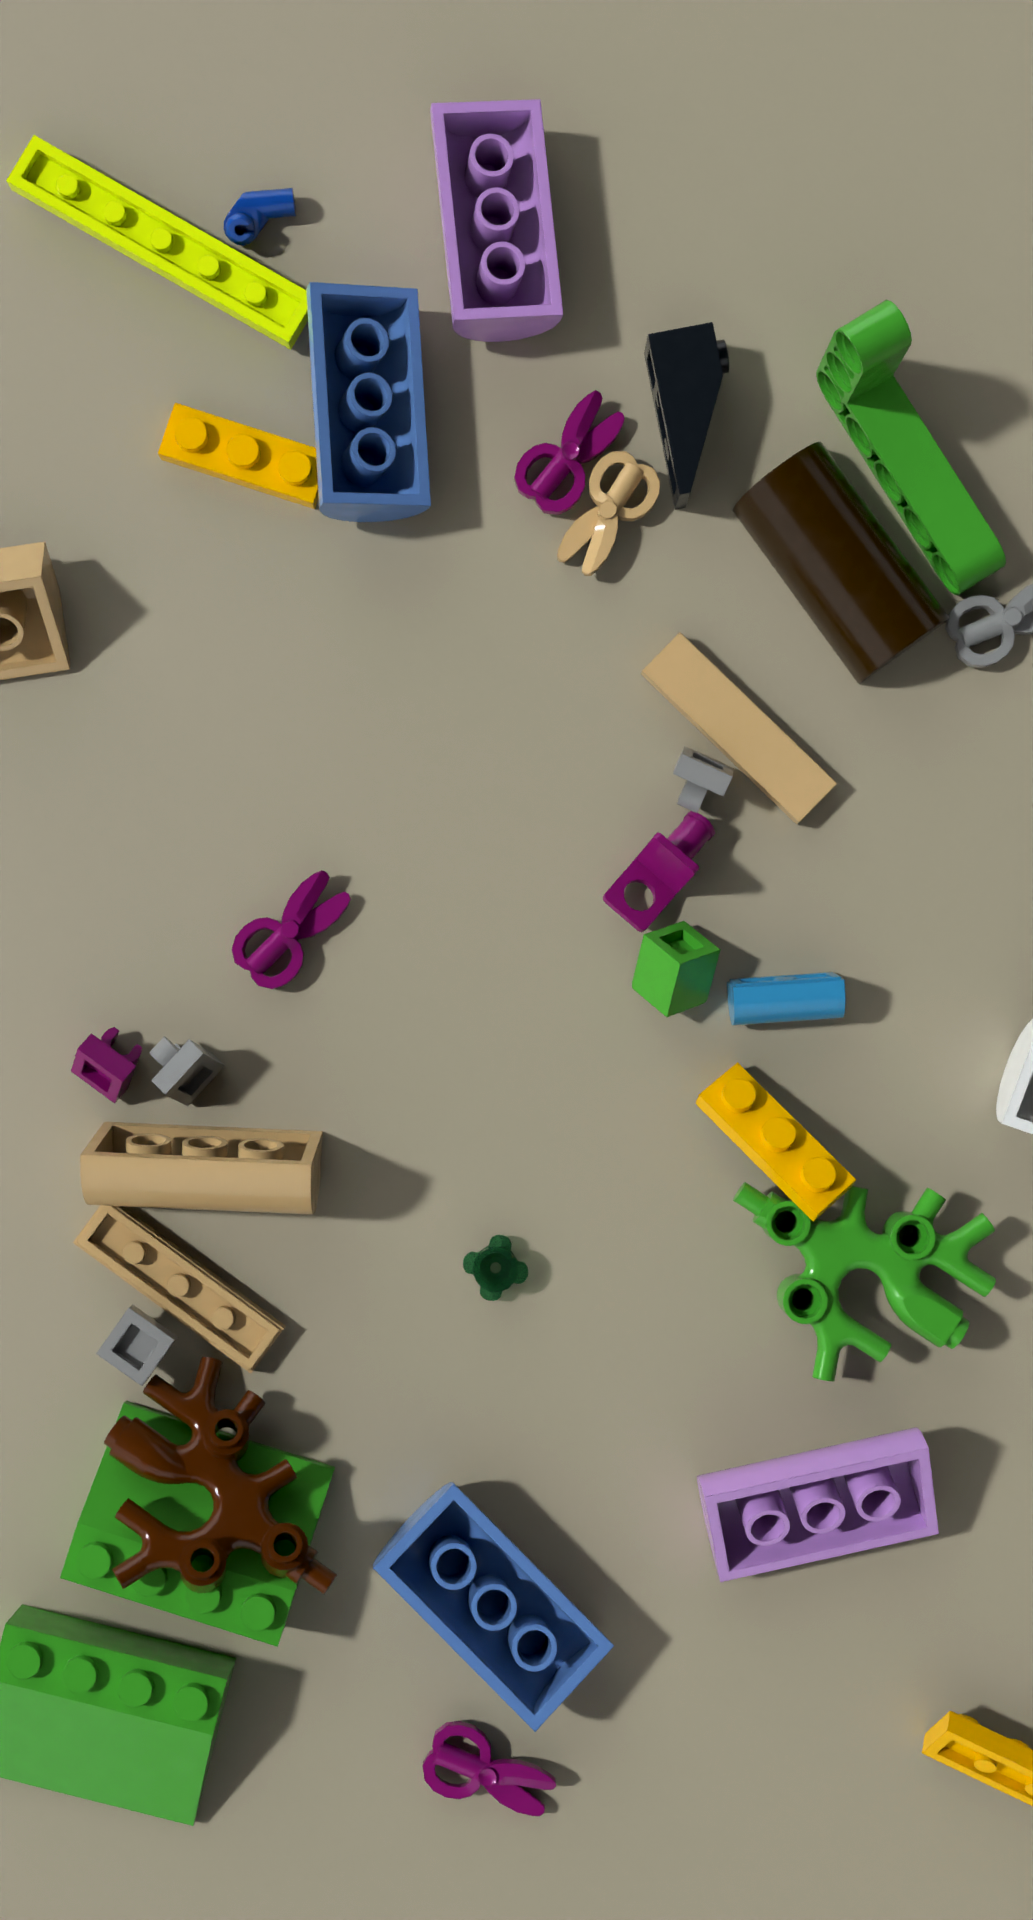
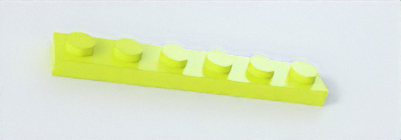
[6,135,308,350]

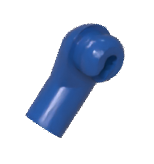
[224,188,296,245]

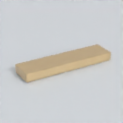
[641,632,837,825]
[73,1205,286,1373]

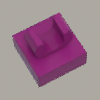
[71,1027,142,1104]

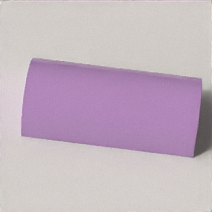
[430,99,563,342]
[697,1427,939,1582]

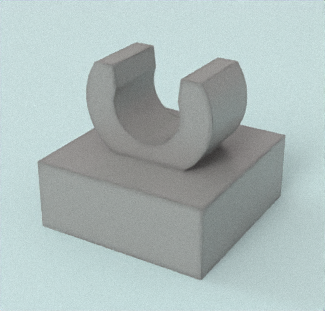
[673,746,734,813]
[149,1036,225,1106]
[96,1305,178,1386]

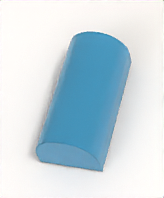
[727,972,846,1026]

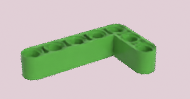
[816,300,1006,595]

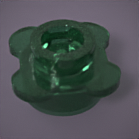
[463,1234,528,1301]

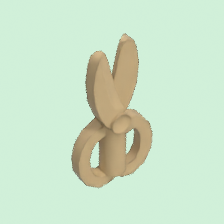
[557,451,660,576]

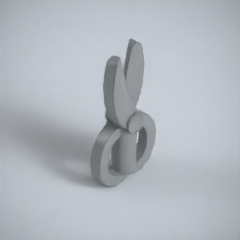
[945,583,1033,668]

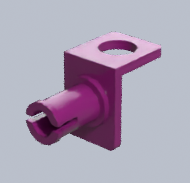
[603,811,715,932]

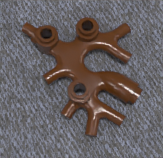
[104,1357,337,1594]

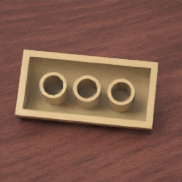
[80,1122,323,1215]

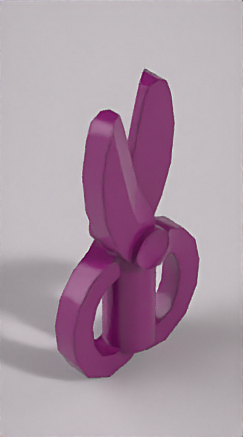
[514,390,625,515]
[232,870,351,989]
[422,1721,556,1816]

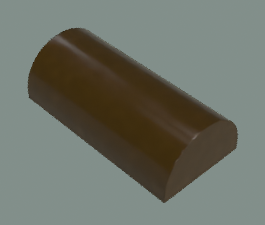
[732,442,950,684]

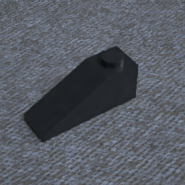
[644,322,729,510]

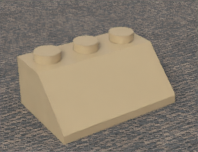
[0,541,71,680]

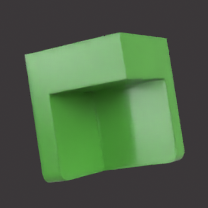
[632,921,721,1017]

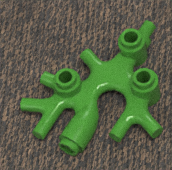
[733,1182,996,1382]

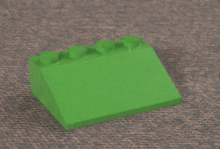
[60,1401,335,1647]
[0,1604,236,1826]

